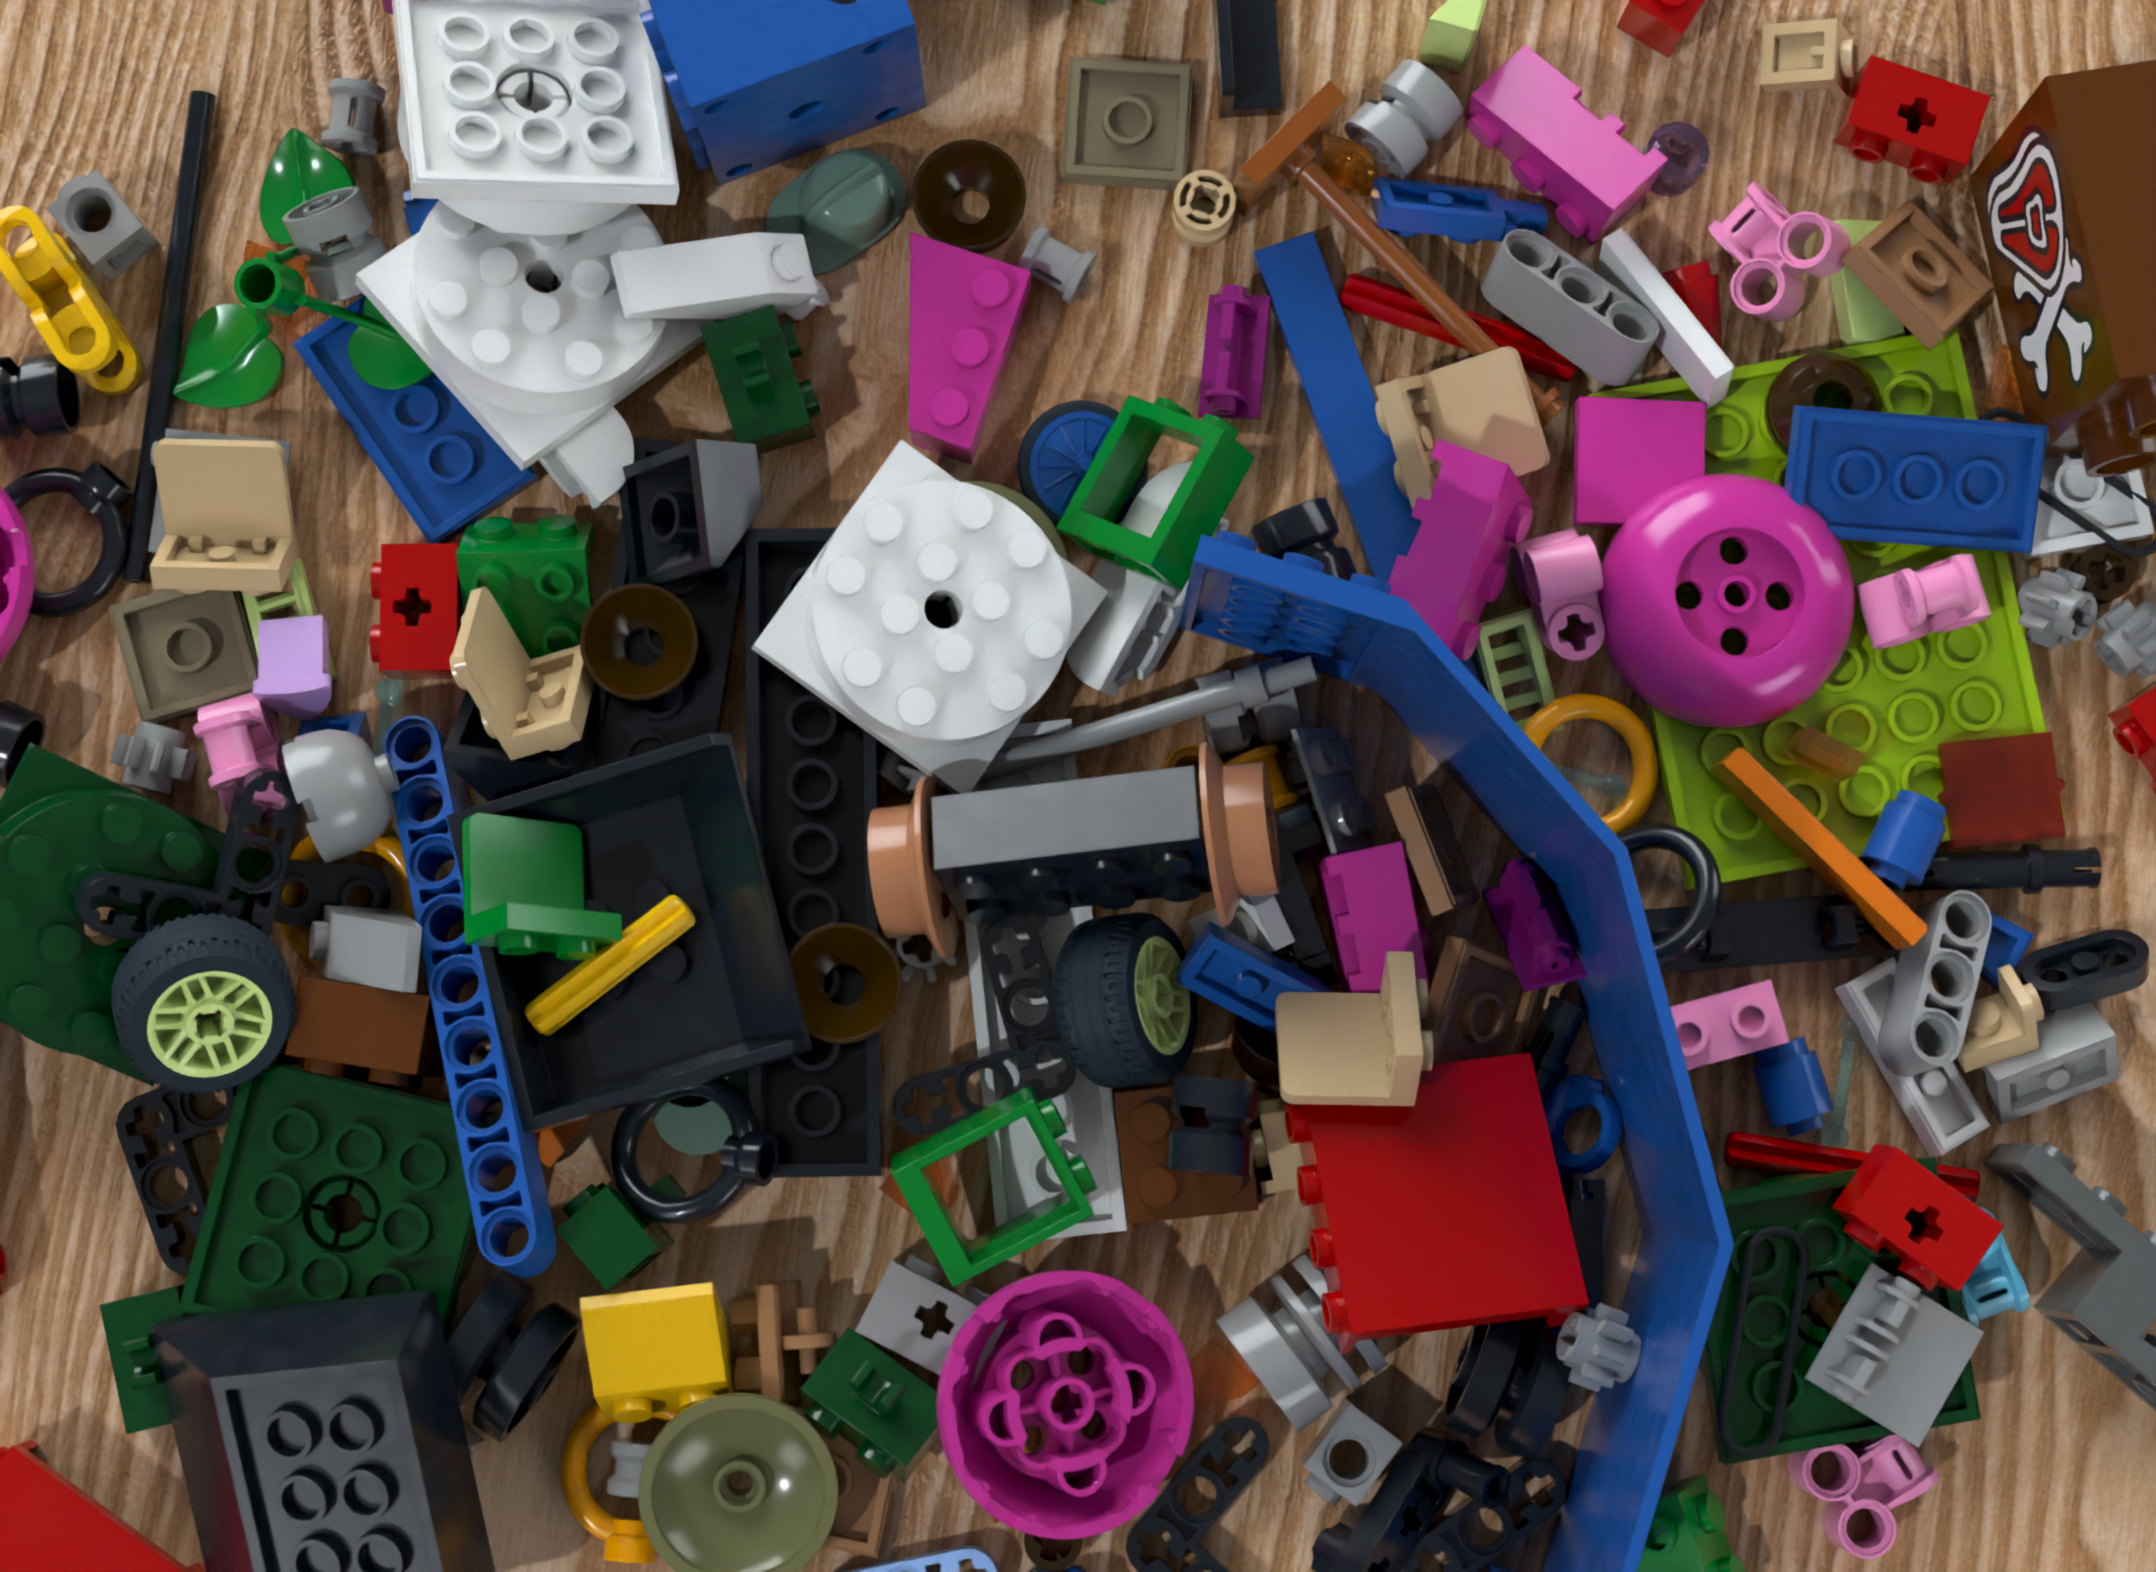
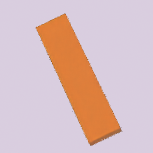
[1710,747,1928,950]

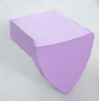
[253,615,332,721]

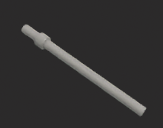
[947,655,1318,793]

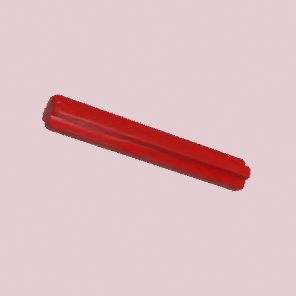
[1340,273,1578,382]
[1724,1131,1980,1203]

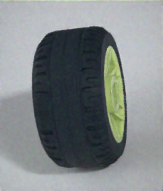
[1054,912,1198,1088]
[111,913,297,1095]

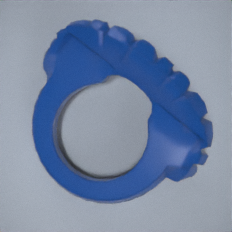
[1544,1074,1622,1181]

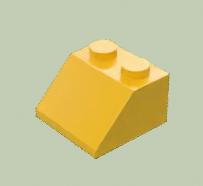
[580,1282,734,1423]

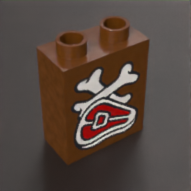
[1969,60,2156,478]

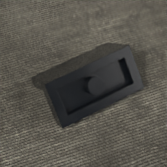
[1212,0,1282,118]

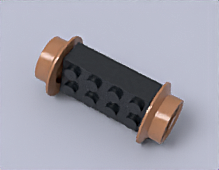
[867,741,1281,959]

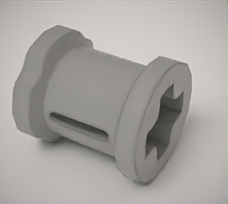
[320,78,386,156]
[1017,225,1097,304]

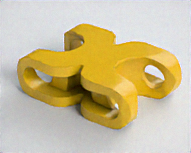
[0,205,145,397]

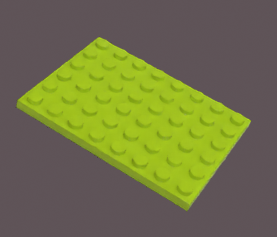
[1586,327,2065,891]

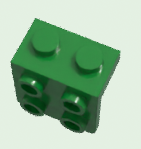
[456,515,596,659]
[462,813,622,961]
[1637,1474,1746,1572]

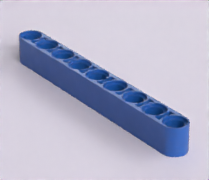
[383,715,556,1278]

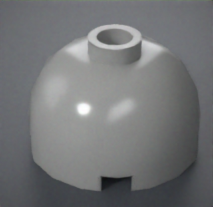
[282,729,400,863]

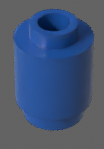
[1860,790,1947,891]
[1753,1036,1835,1136]

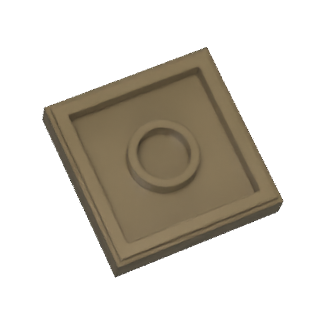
[1061,56,1194,191]
[109,589,258,725]

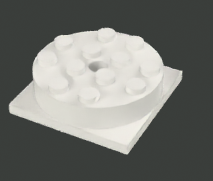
[392,0,679,236]
[355,200,716,471]
[751,439,1109,794]

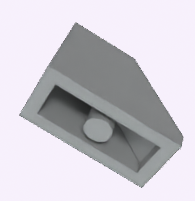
[309,905,422,993]

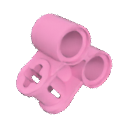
[1708,181,1851,322]
[1510,528,1605,661]
[1855,554,1992,650]
[193,692,288,818]
[1788,1434,1940,1559]

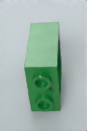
[1056,395,1255,592]
[891,1085,1098,1287]

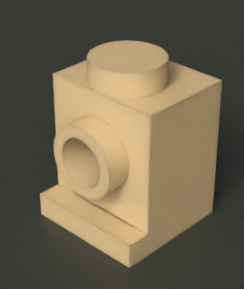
[1250,1098,1303,1195]

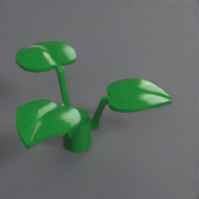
[173,128,434,409]

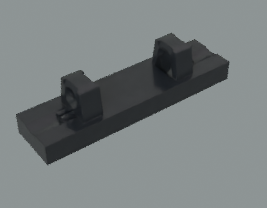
[1644,890,1901,974]

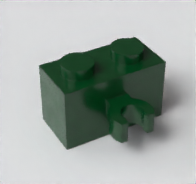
[700,305,822,455]
[556,1174,688,1291]
[99,1285,187,1434]
[800,1327,940,1483]

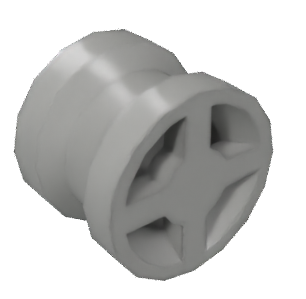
[607,1438,654,1498]

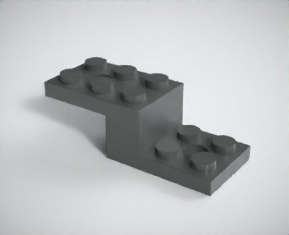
[1983,1142,2156,1412]

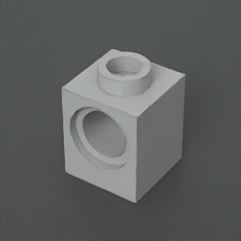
[47,169,160,282]
[1299,1398,1403,1507]

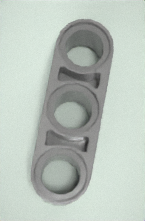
[1480,229,1660,386]
[1877,890,1992,1077]

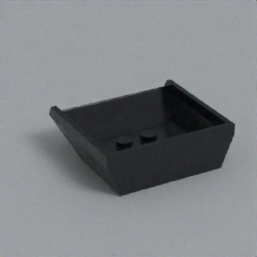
[446,733,813,1134]
[150,1289,495,1572]

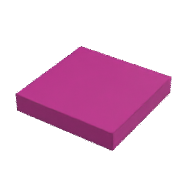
[1573,396,1706,528]

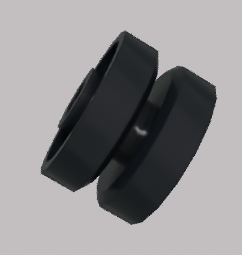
[446,1270,582,1443]
[1442,1316,1572,1460]

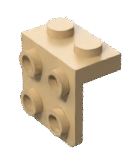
[1375,346,1550,509]
[149,438,298,596]
[450,586,595,761]
[1275,951,1433,1106]

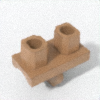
[729,1280,837,1403]

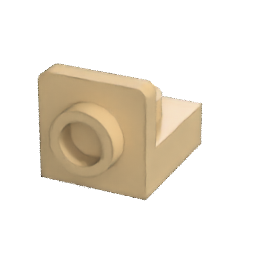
[1760,18,1860,98]
[1957,964,2044,1072]

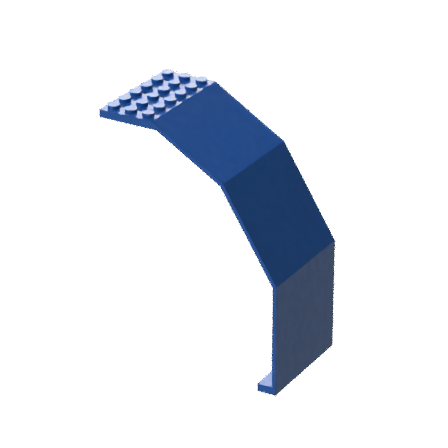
[1179,531,1734,1572]

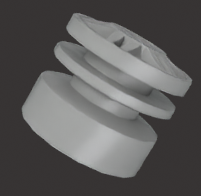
[1216,1254,1388,1433]

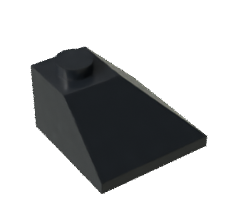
[619,439,763,587]
[443,690,594,802]

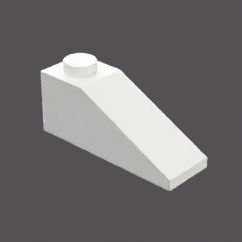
[610,232,818,319]

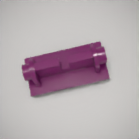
[1198,285,1271,420]
[1482,859,1587,992]

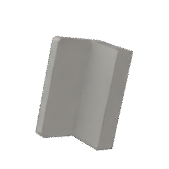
[1981,1002,2119,1124]

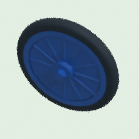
[1017,400,1148,527]

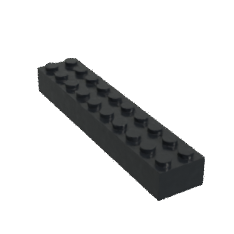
[745,528,885,1178]

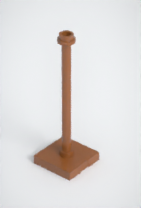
[1232,80,1566,429]

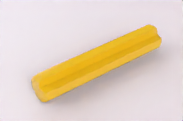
[524,895,696,1036]

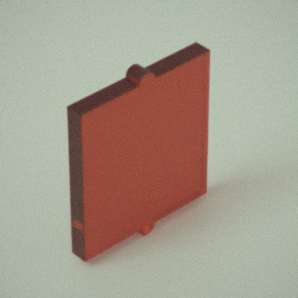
[1937,732,2066,849]

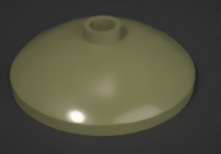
[638,1393,838,1572]

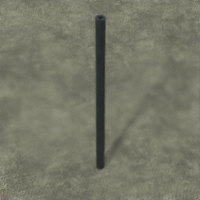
[122,90,216,584]

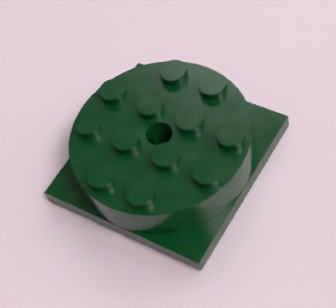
[0,742,269,1086]
[178,1061,501,1341]
[1698,1156,1981,1465]

